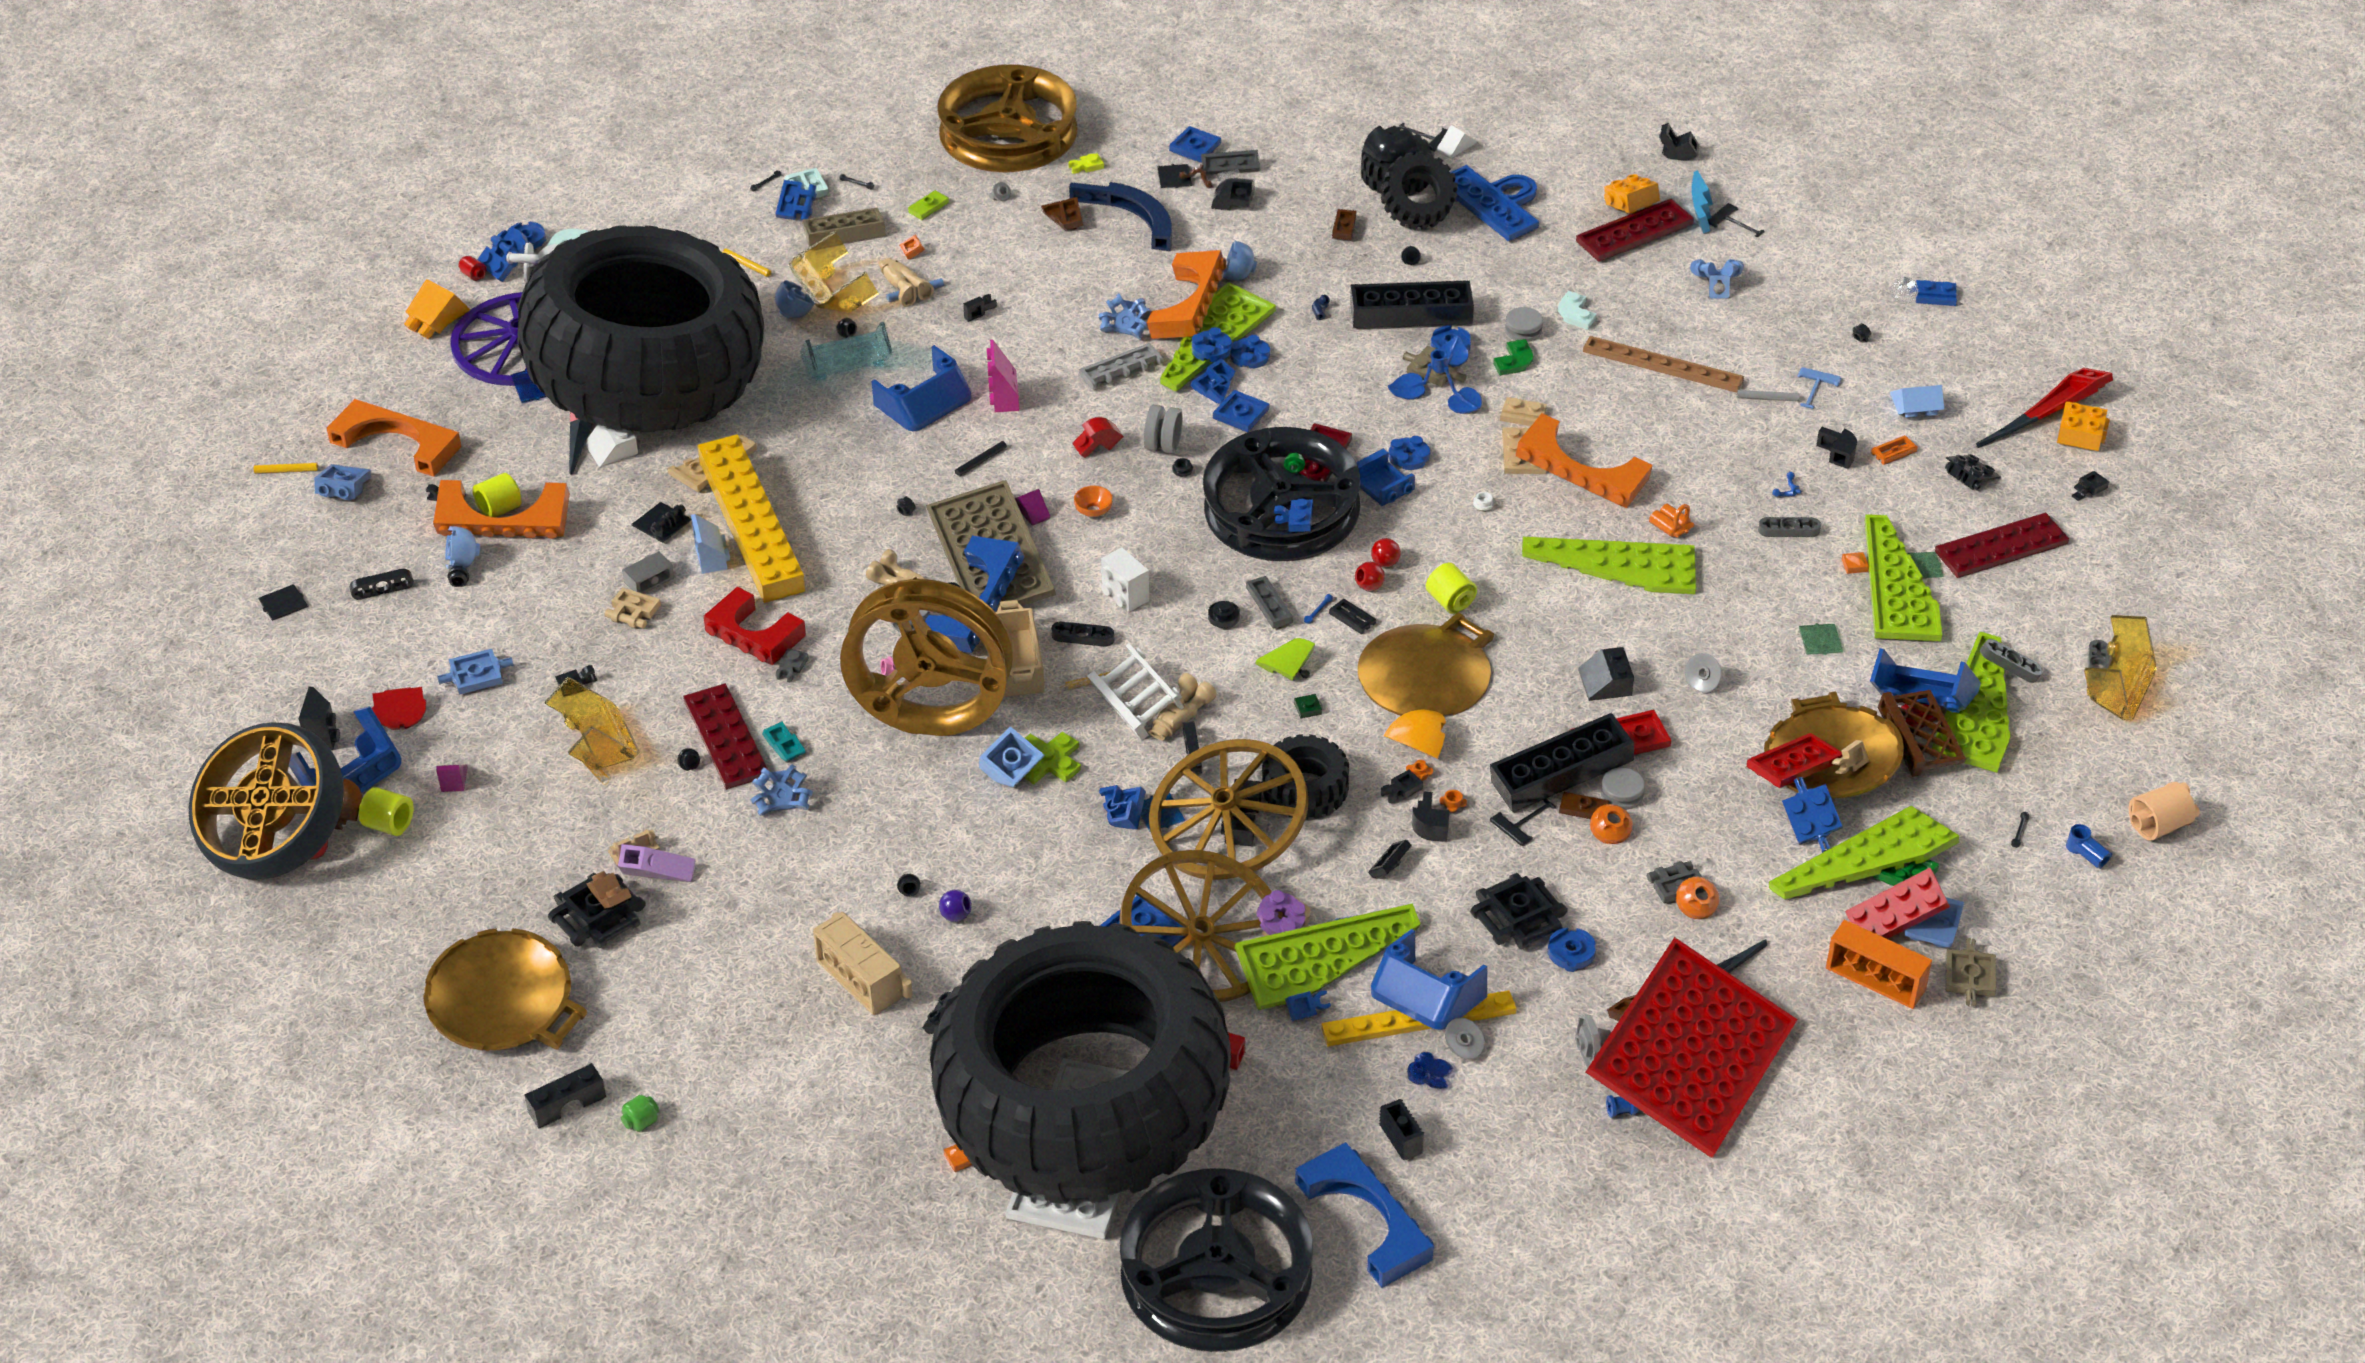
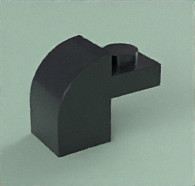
[1659,123,1700,161]
[1816,427,1857,469]
[1412,791,1450,842]

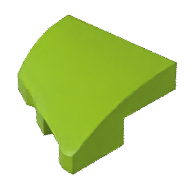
[1255,638,1315,681]

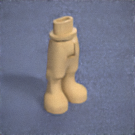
[878,258,934,307]
[866,549,926,585]
[1149,673,1217,741]

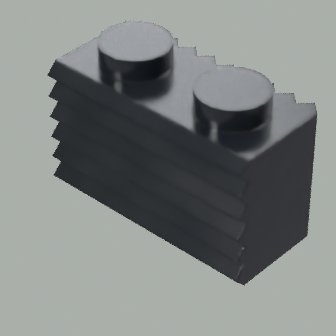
[1379,1099,1424,1160]

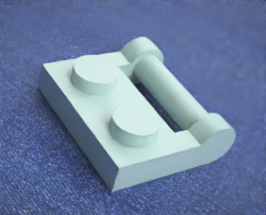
[784,168,829,205]

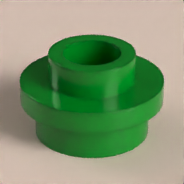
[1284,453,1305,473]

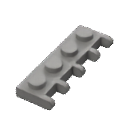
[1079,343,1164,390]

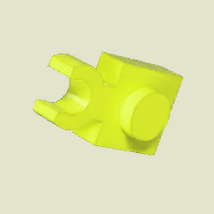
[1068,153,1104,174]

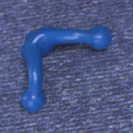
[1772,472,1802,497]

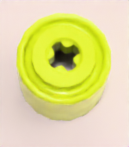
[472,473,521,517]
[1425,562,1477,614]
[358,787,414,836]

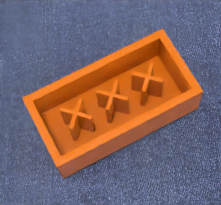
[1826,919,1932,1009]

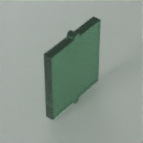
[1907,552,1943,578]
[1799,623,1843,655]

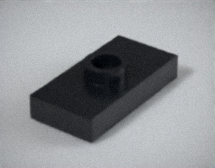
[1368,840,1412,878]

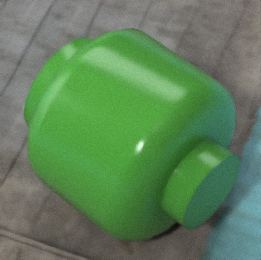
[620,1094,659,1132]

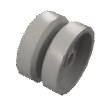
[1144,404,1183,454]

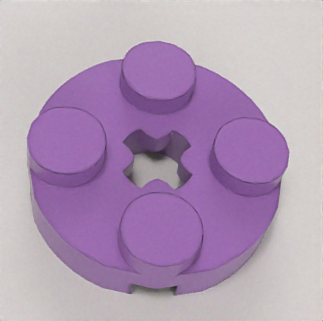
[1257,890,1305,935]

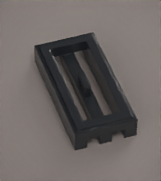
[1329,598,1376,635]

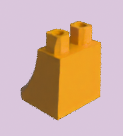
[404,279,470,340]

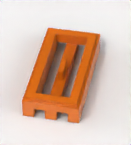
[1871,435,1918,465]

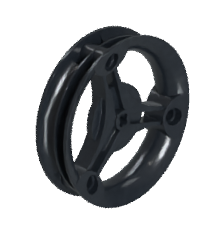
[1203,427,1360,561]
[1120,1168,1313,1352]

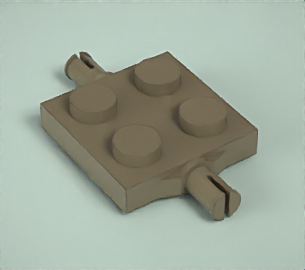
[1402,346,1467,387]
[1946,938,1996,1007]

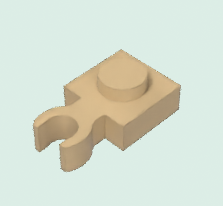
[1832,740,1869,774]

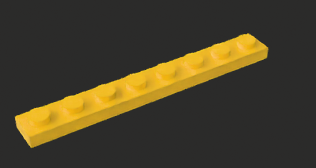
[1321,990,1516,1047]

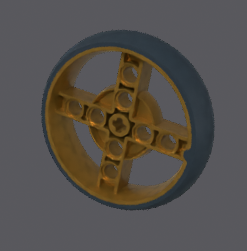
[188,722,344,879]

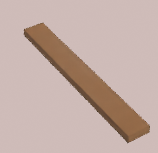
[1583,336,1744,393]

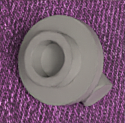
[989,182,1011,201]

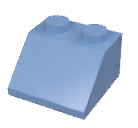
[1890,385,1944,418]
[691,514,730,574]
[979,726,1044,787]

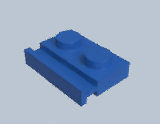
[1915,280,1957,306]

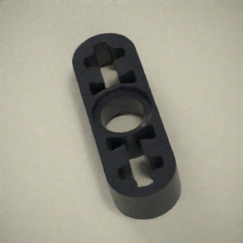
[349,568,414,600]
[1051,621,1114,647]
[1182,721,1202,774]

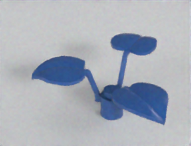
[1388,336,1482,414]

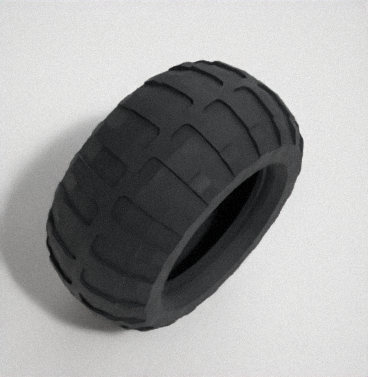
[518,225,764,433]
[930,921,1231,1204]

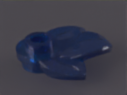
[1407,1052,1453,1089]

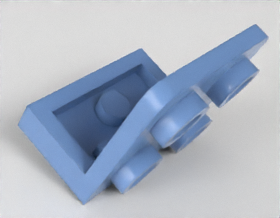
[1904,897,1964,948]

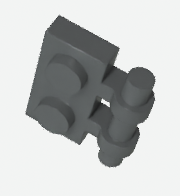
[1647,861,1706,903]

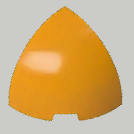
[1384,709,1446,759]

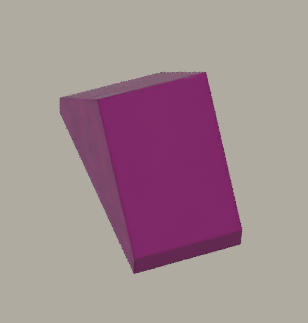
[1015,488,1050,526]
[436,764,468,792]

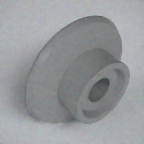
[1685,653,1721,693]
[1445,1018,1485,1059]

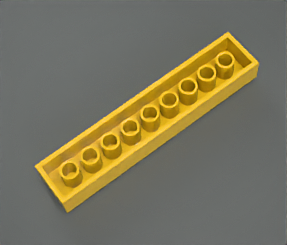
[697,434,805,603]

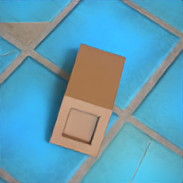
[587,871,632,908]

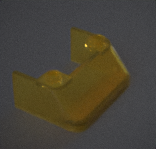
[788,230,879,312]
[2084,615,2156,721]
[545,676,640,770]

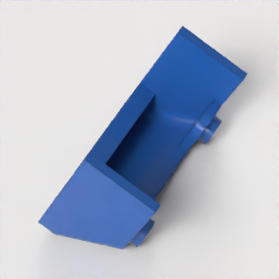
[871,345,971,432]
[1870,648,1981,713]
[289,706,402,793]
[1371,929,1488,1030]

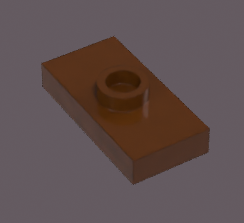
[1559,792,1609,819]

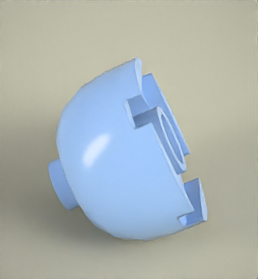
[445,526,480,569]

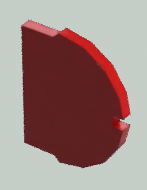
[372,687,427,730]

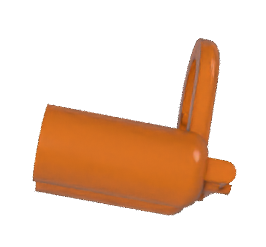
[1649,503,1695,538]

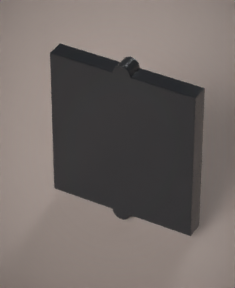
[1157,164,1192,188]
[258,584,308,621]

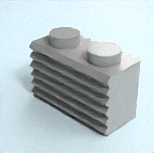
[622,551,674,594]

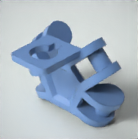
[1690,259,1744,298]
[1099,294,1151,340]
[751,764,813,816]

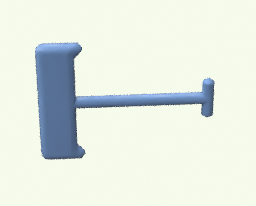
[1798,367,1841,409]

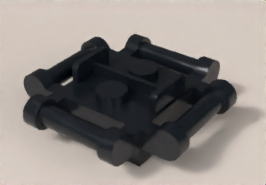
[548,873,646,948]
[1470,873,1568,950]

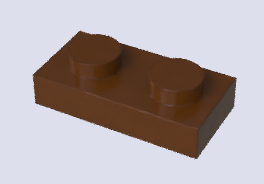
[1332,209,1357,240]

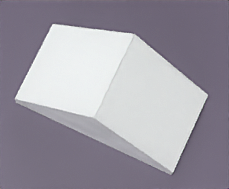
[1437,125,1477,159]

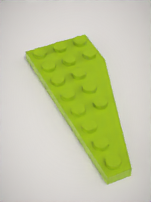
[1160,282,1276,392]
[1864,514,1942,641]
[1522,536,1696,594]
[1932,631,2011,773]
[1769,806,1959,900]
[1235,903,1421,1010]

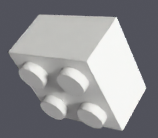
[1101,547,1149,612]

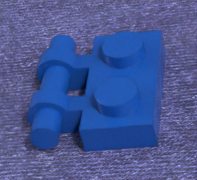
[775,180,817,221]
[477,235,519,282]

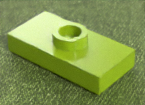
[908,190,949,220]

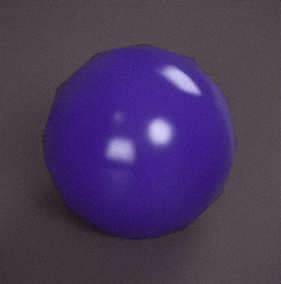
[939,889,972,922]

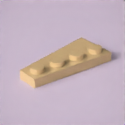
[668,434,757,492]

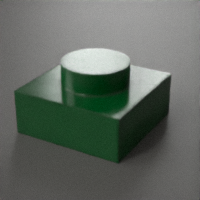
[1294,694,1322,719]

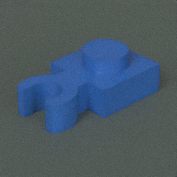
[1285,991,1331,1022]

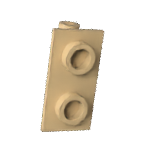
[608,829,660,866]

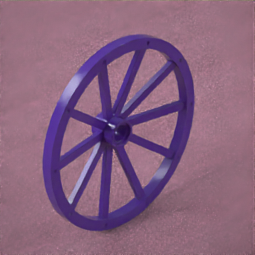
[450,292,534,386]

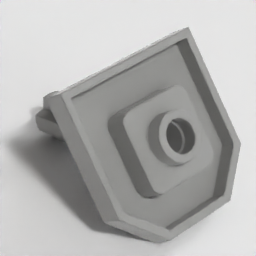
[1575,1014,1611,1068]

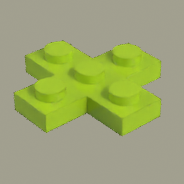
[1023,731,1081,784]

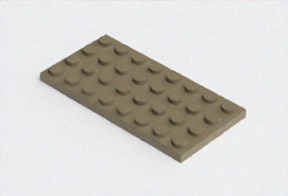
[926,480,1056,612]

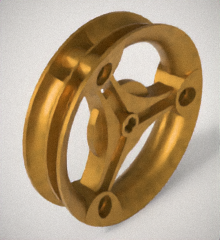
[937,64,1078,172]
[840,579,1013,736]

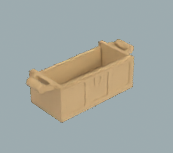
[996,600,1045,697]
[813,912,913,1015]

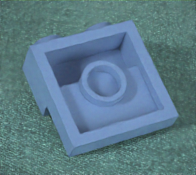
[314,464,371,500]

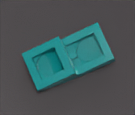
[762,721,806,762]

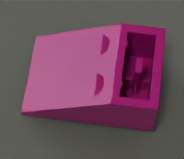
[986,339,1019,413]

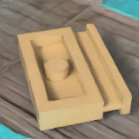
[1500,397,1547,426]

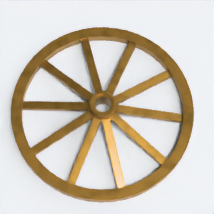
[1149,739,1308,880]
[1120,850,1283,1002]

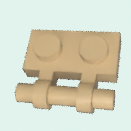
[604,587,661,629]

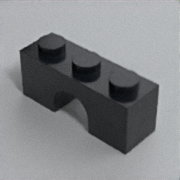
[1221,779,1262,847]
[524,1063,606,1129]

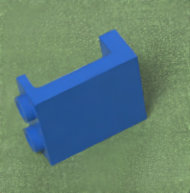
[1356,448,1415,506]

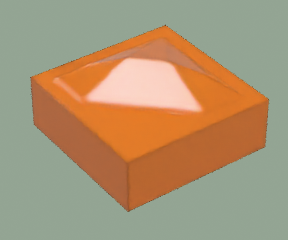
[900,234,925,260]
[1841,552,1869,574]
[944,1144,972,1172]

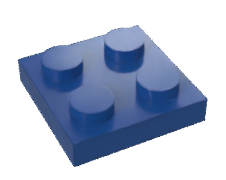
[1169,126,1221,163]
[1213,390,1269,432]

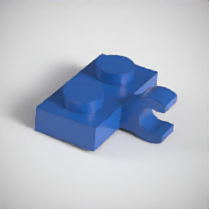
[1274,499,1314,532]

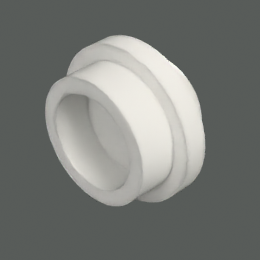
[1473,492,1494,511]

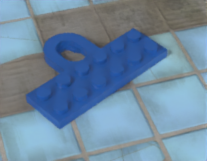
[1450,165,1539,242]

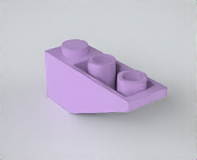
[618,844,696,882]

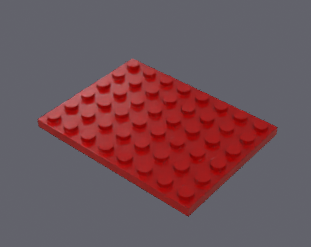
[1585,937,1798,1158]

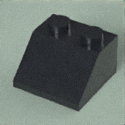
[1578,647,1634,701]
[298,687,340,750]

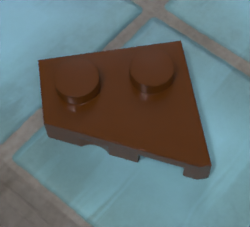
[1041,197,1084,230]

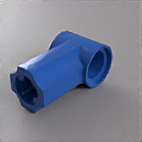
[2066,824,2112,868]

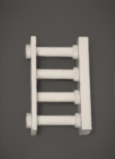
[1087,643,1184,740]

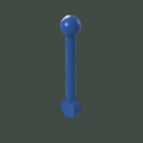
[1304,594,1333,624]

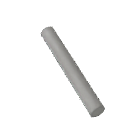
[1737,390,1800,401]

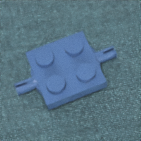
[437,649,514,695]

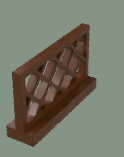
[1877,690,1966,777]

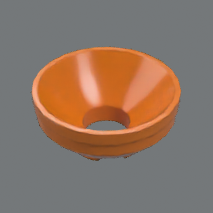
[1074,485,1112,517]
[1590,804,1632,844]
[1676,877,1719,919]

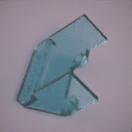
[800,322,893,381]

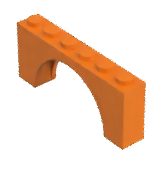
[1147,250,1227,339]
[326,399,462,477]
[1515,413,1653,508]
[433,480,570,539]

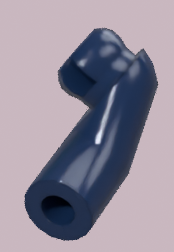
[1311,295,1330,320]

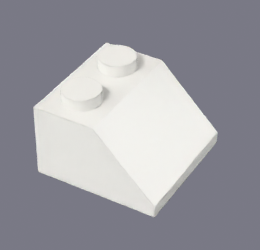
[584,424,638,467]

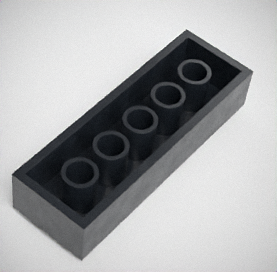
[1350,280,1474,328]
[1490,712,1634,813]

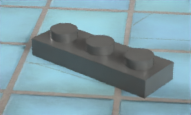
[1201,150,1260,174]
[1246,576,1293,629]

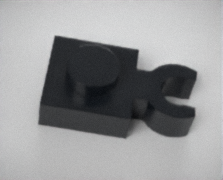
[1381,769,1423,804]

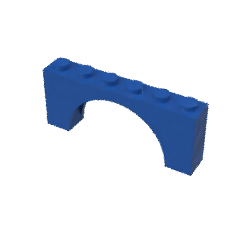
[925,536,1024,653]
[1295,1142,1435,1288]

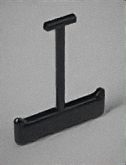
[1398,122,1448,152]
[1708,203,1764,237]
[1490,799,1556,846]

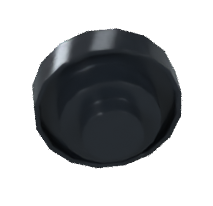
[1208,601,1240,628]

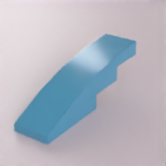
[1692,170,1713,233]

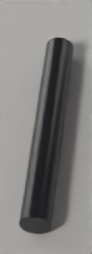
[955,441,1007,476]

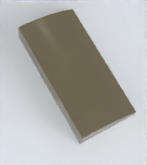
[802,207,886,249]

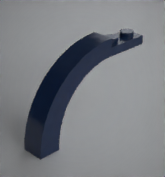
[1069,182,1172,251]

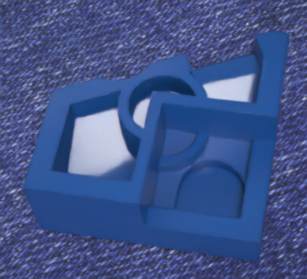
[1190,358,1235,404]
[1099,785,1146,830]

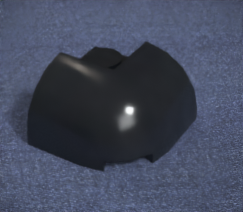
[1363,125,1417,163]
[1211,178,1255,211]

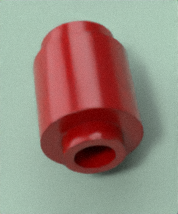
[458,256,487,281]

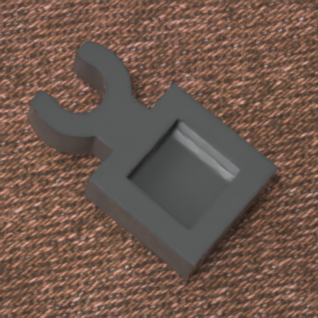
[776,648,809,683]

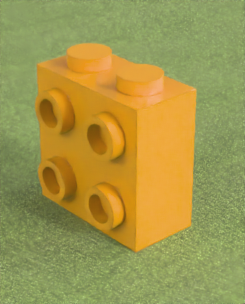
[1604,174,1660,213]
[2057,402,2110,451]

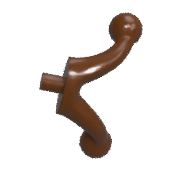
[1179,164,1213,188]

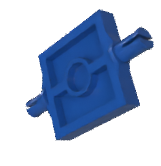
[1782,777,1843,853]

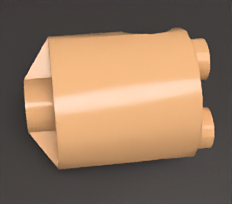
[2128,782,2200,840]

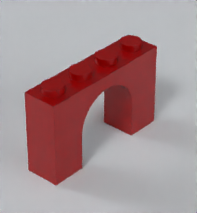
[703,586,806,666]

